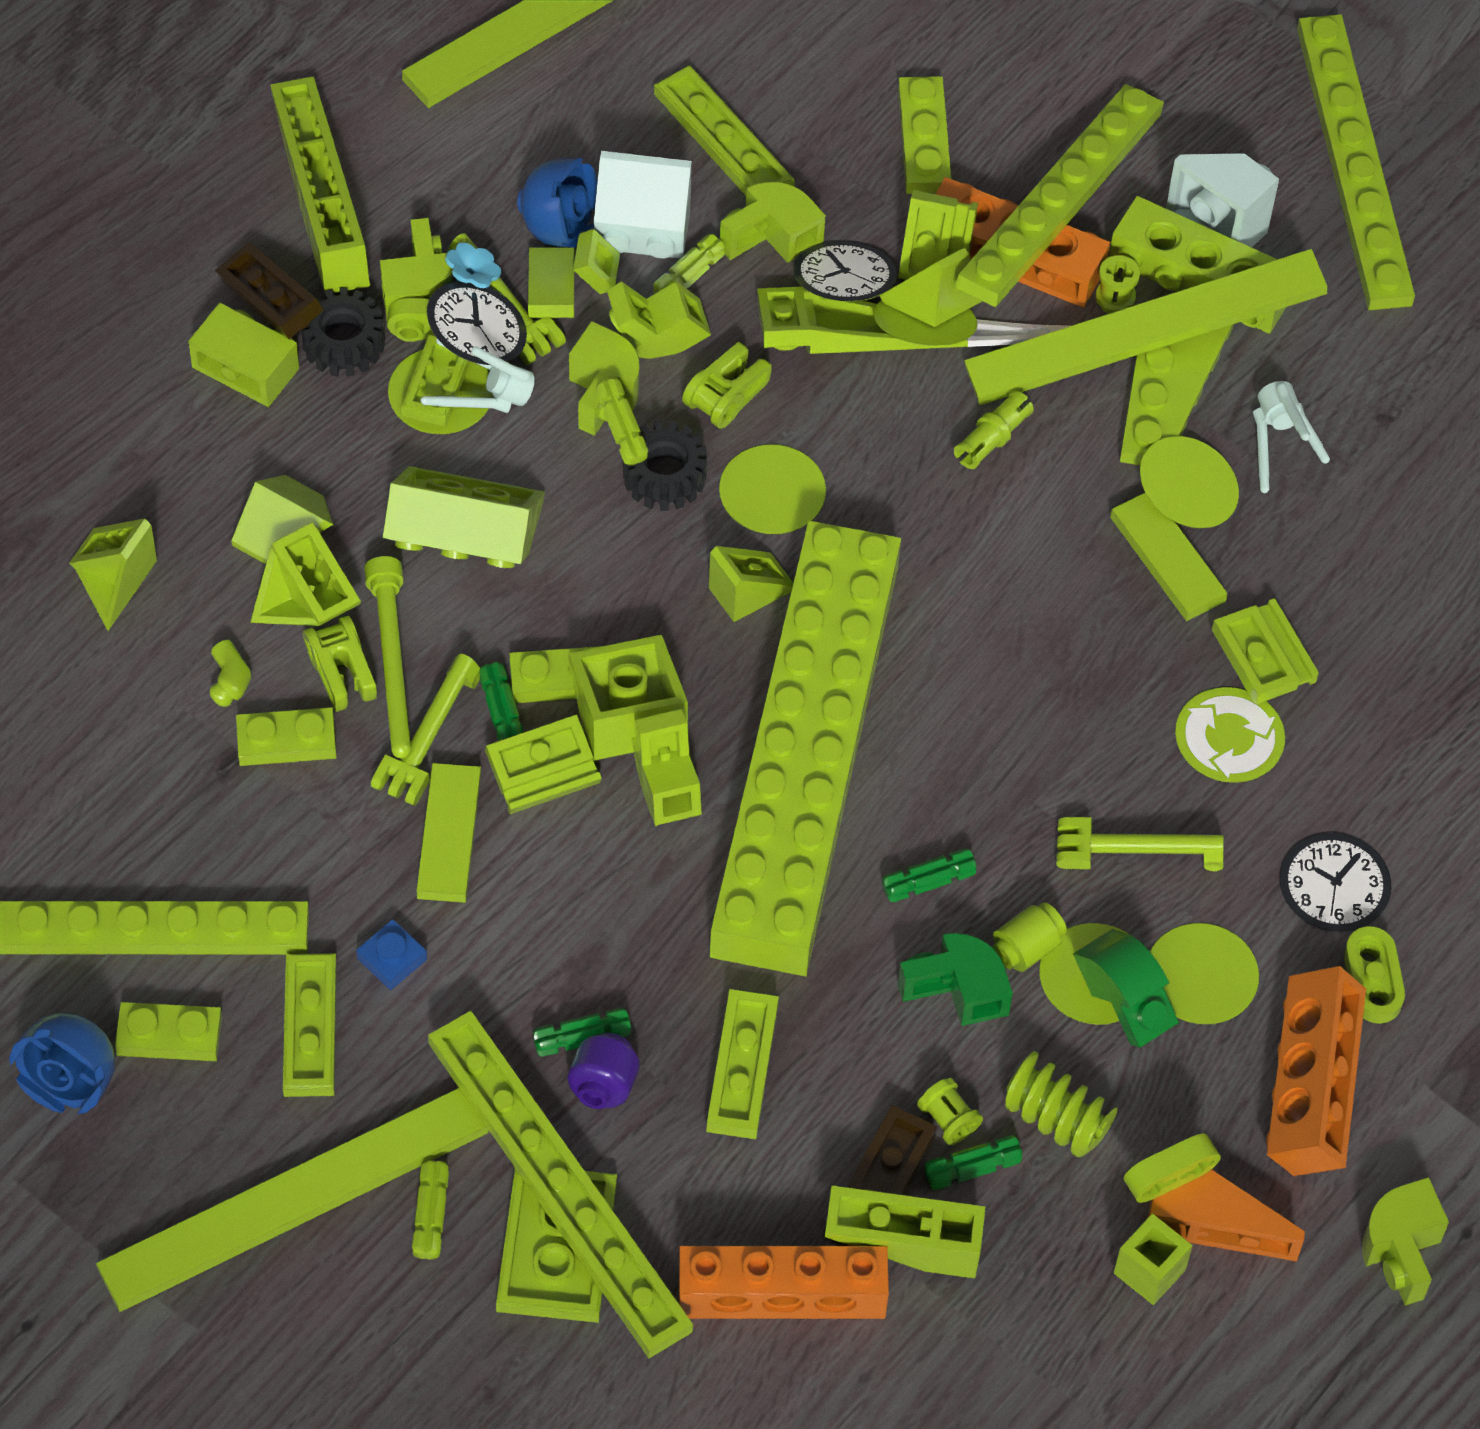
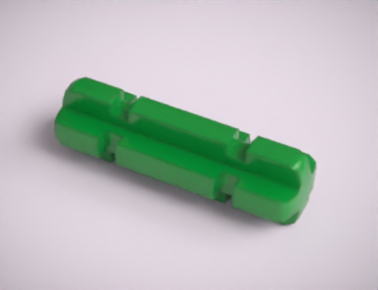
[479,662,524,741]
[882,848,977,902]
[532,1007,631,1057]
[924,1135,1023,1190]

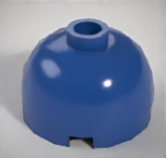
[517,157,598,248]
[9,1012,115,1114]

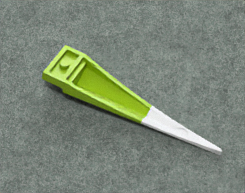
[757,287,1069,354]

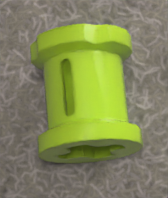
[1095,255,1140,313]
[917,1078,983,1145]

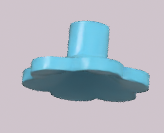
[445,243,501,288]

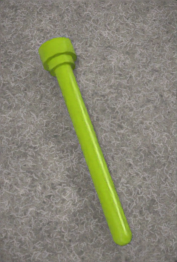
[364,556,411,758]

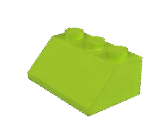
[383,466,545,568]

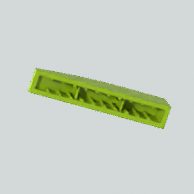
[270,76,370,293]

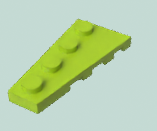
[1120,324,1234,465]

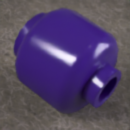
[567,1033,640,1109]

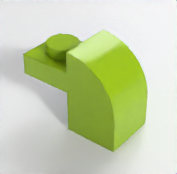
[720,182,826,263]
[380,218,454,321]
[607,281,711,359]
[569,321,639,436]
[632,709,702,826]
[1362,1177,1449,1305]

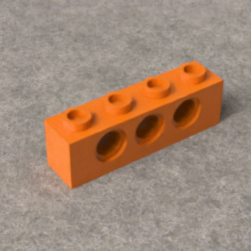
[936,177,1110,308]
[1266,966,1366,1176]
[679,1246,889,1319]

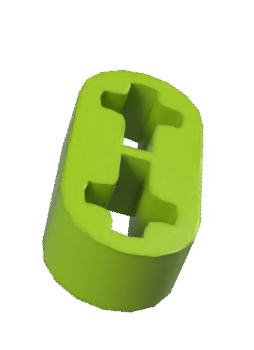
[1124,1133,1221,1203]

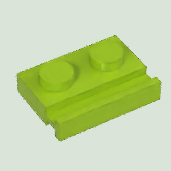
[898,190,978,280]
[1212,598,1319,705]
[485,714,602,814]

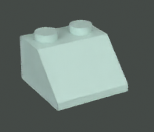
[594,151,692,259]
[1166,154,1279,247]

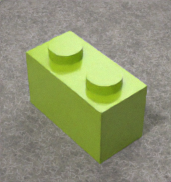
[188,303,299,408]

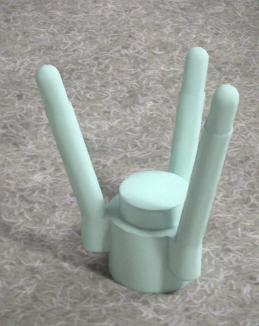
[420,339,534,413]
[1253,381,1330,493]

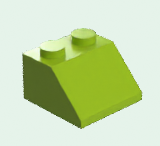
[569,635,688,761]

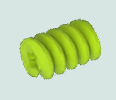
[1005,1051,1118,1157]

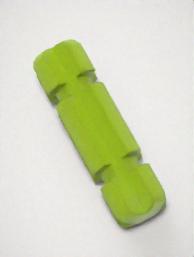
[653,234,725,294]
[596,378,648,466]
[412,1160,449,1260]

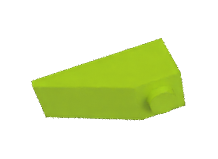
[825,1186,986,1278]

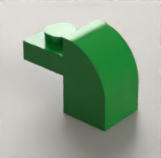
[1073,929,1179,1048]
[898,933,1013,1026]

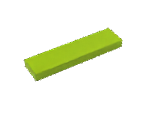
[654,65,795,196]

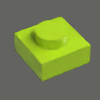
[573,229,620,294]

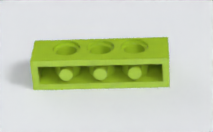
[1109,196,1286,334]

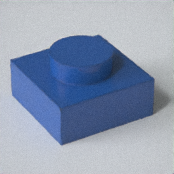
[356,919,427,990]

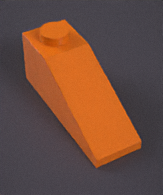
[1147,1169,1305,1261]

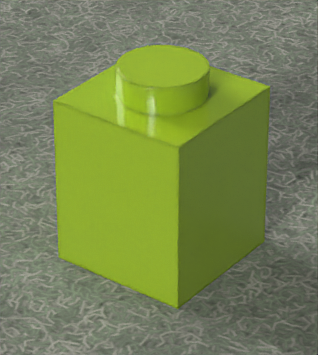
[1114,1213,1193,1306]

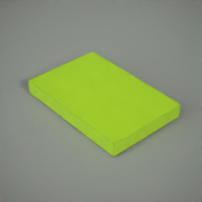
[496,1168,617,1323]

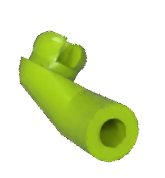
[210,640,251,707]

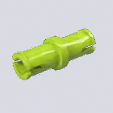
[954,391,1034,469]

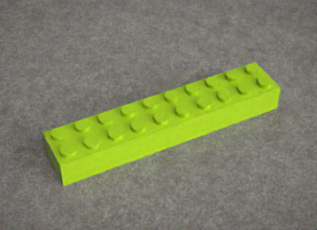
[710,520,901,977]

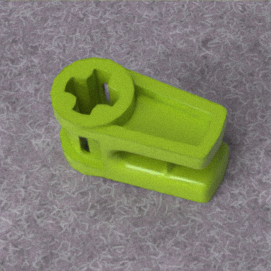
[682,342,772,429]
[302,615,377,712]

